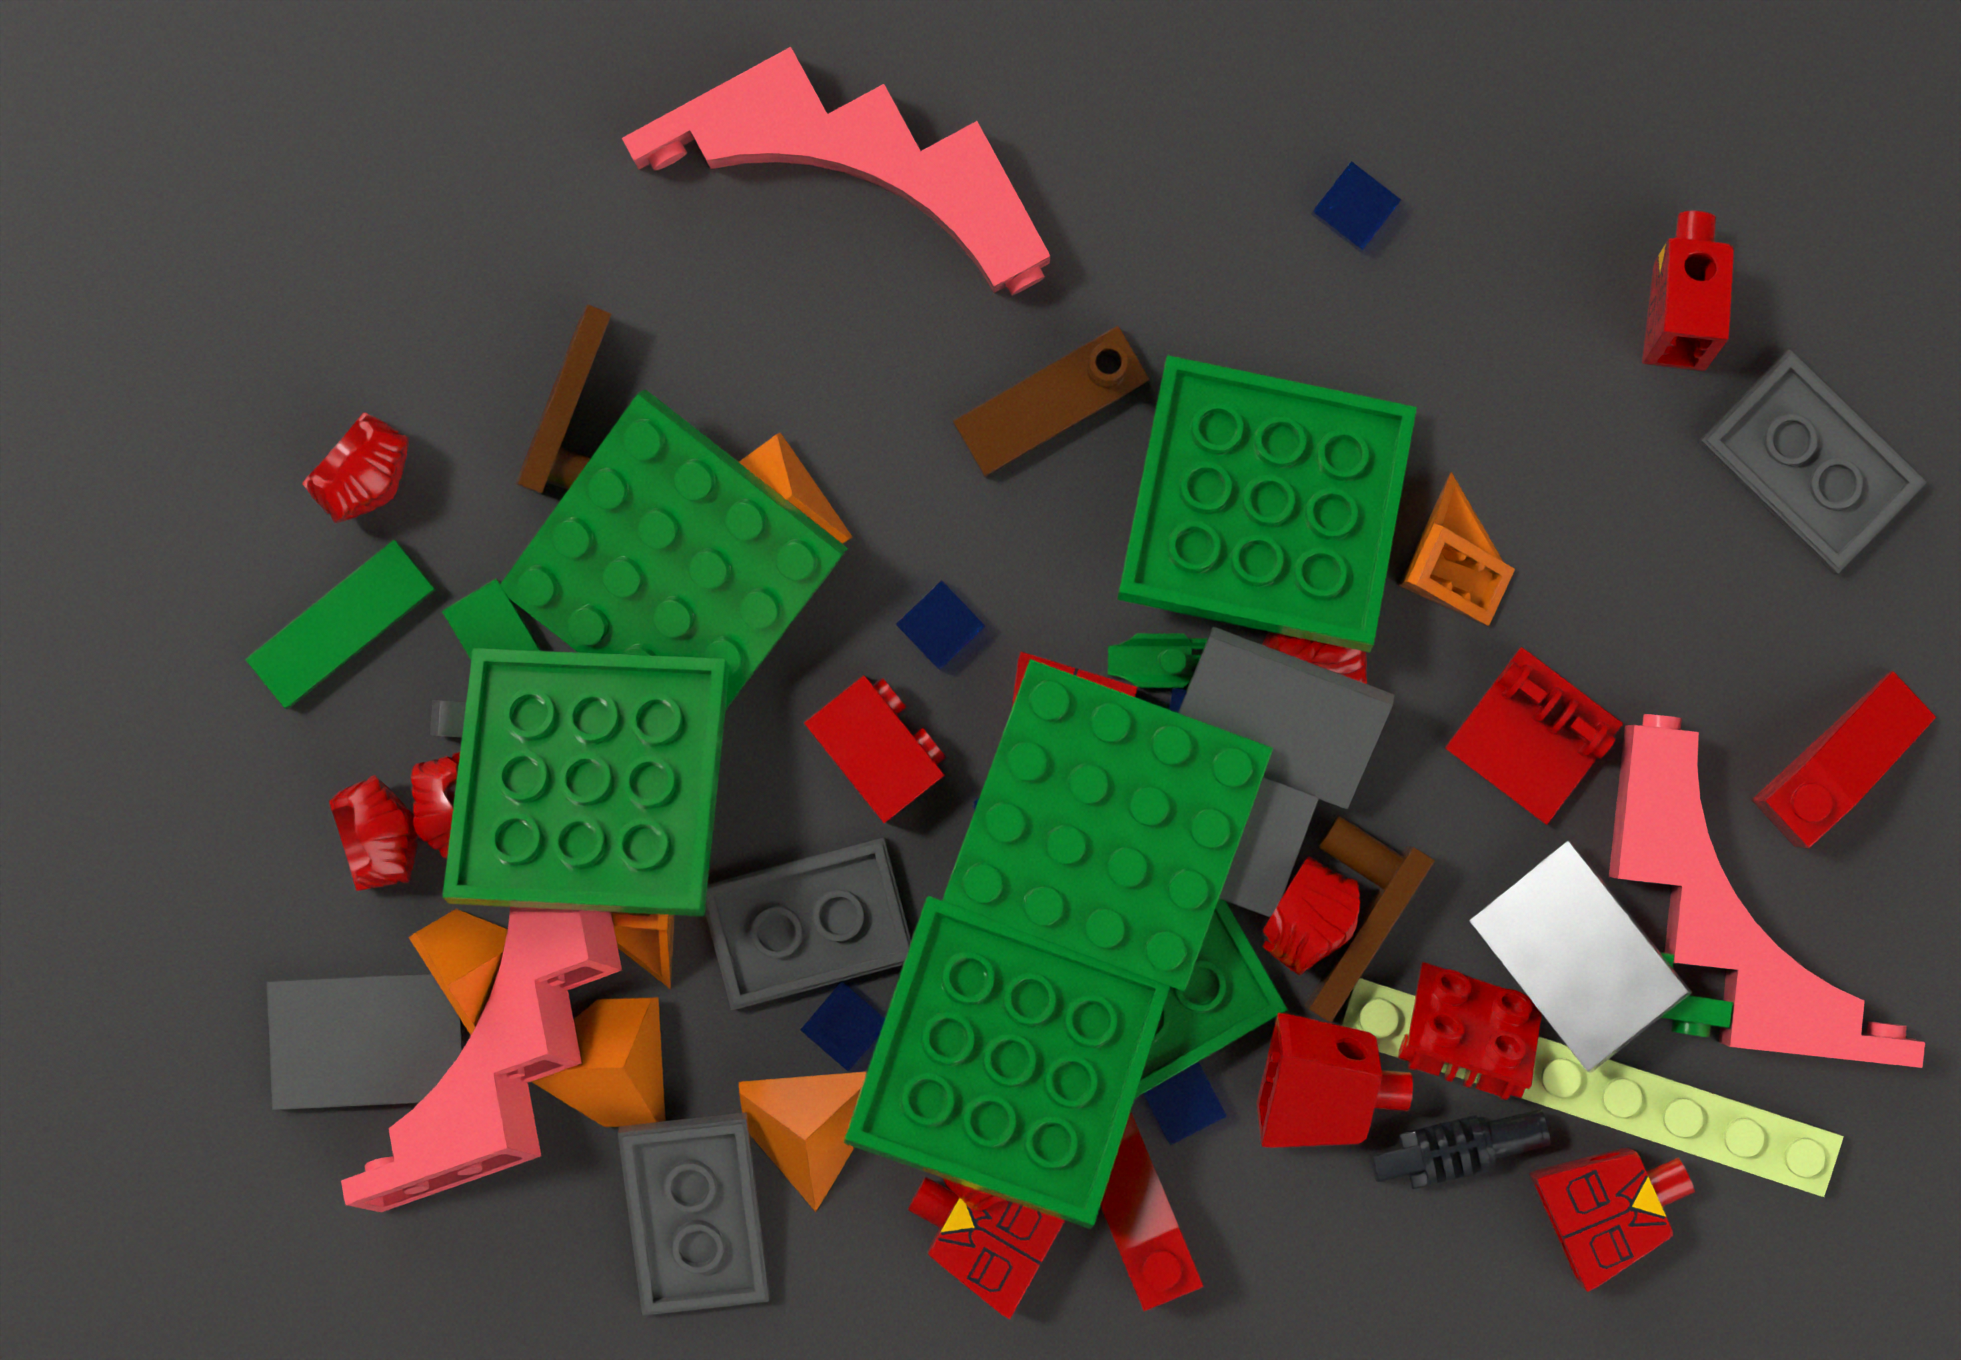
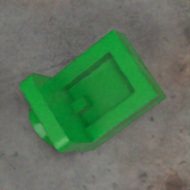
[1660,952,1733,1037]

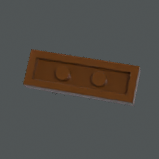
[515,304,611,493]
[953,325,1150,477]
[1304,815,1435,1023]

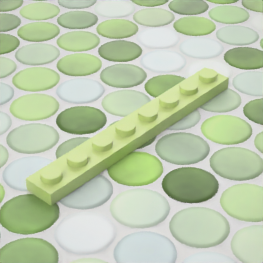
[1339,978,1844,1197]

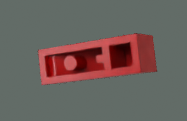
[1752,671,1936,848]
[1100,1111,1204,1311]

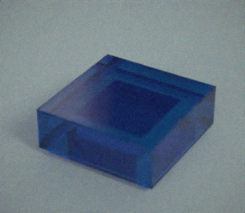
[1311,161,1401,252]
[896,580,986,670]
[800,981,885,1071]
[1143,1061,1227,1146]

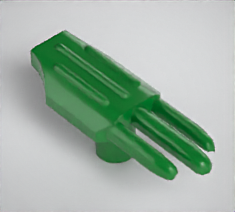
[1108,633,1208,688]

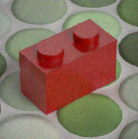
[804,675,946,823]

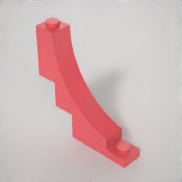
[622,47,1051,295]
[1609,714,1925,1068]
[341,907,622,1212]

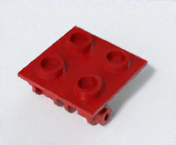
[1445,647,1623,825]
[1398,962,1542,1100]

